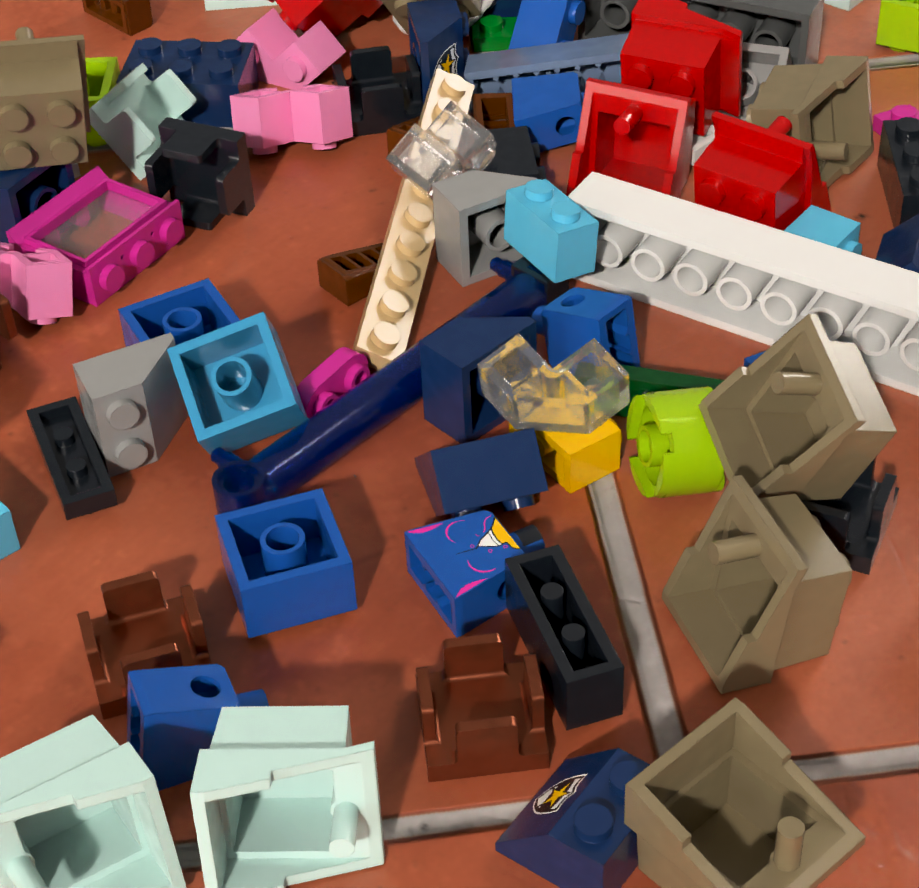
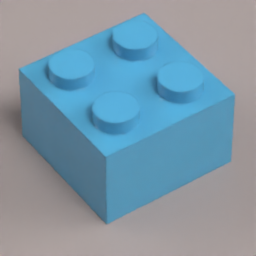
[167,311,309,458]

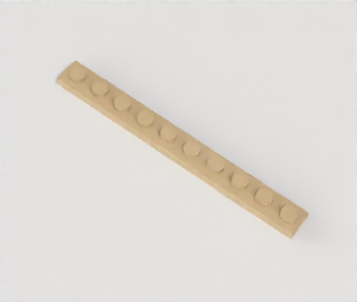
[352,68,475,377]

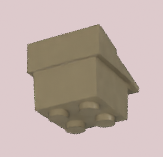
[0,27,91,171]
[746,56,874,188]
[698,314,897,501]
[661,475,853,694]
[624,697,866,888]

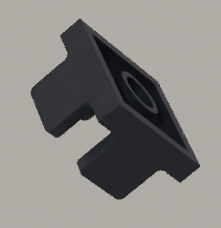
[332,46,423,137]
[144,117,255,230]
[801,456,899,575]

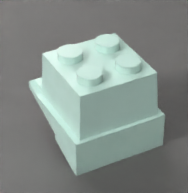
[190,705,385,888]
[0,714,187,888]

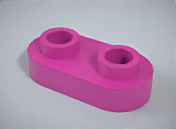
[297,347,370,429]

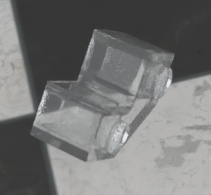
[386,101,497,201]
[477,333,630,434]

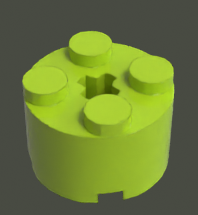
[626,386,725,498]

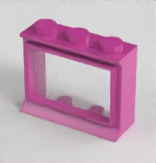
[6,166,186,307]

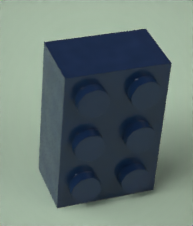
[116,37,259,128]

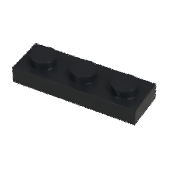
[26,396,118,520]

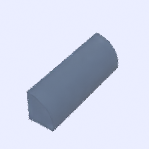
[464,33,629,111]

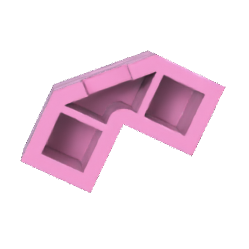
[236,8,346,90]
[230,84,353,155]
[0,242,73,325]

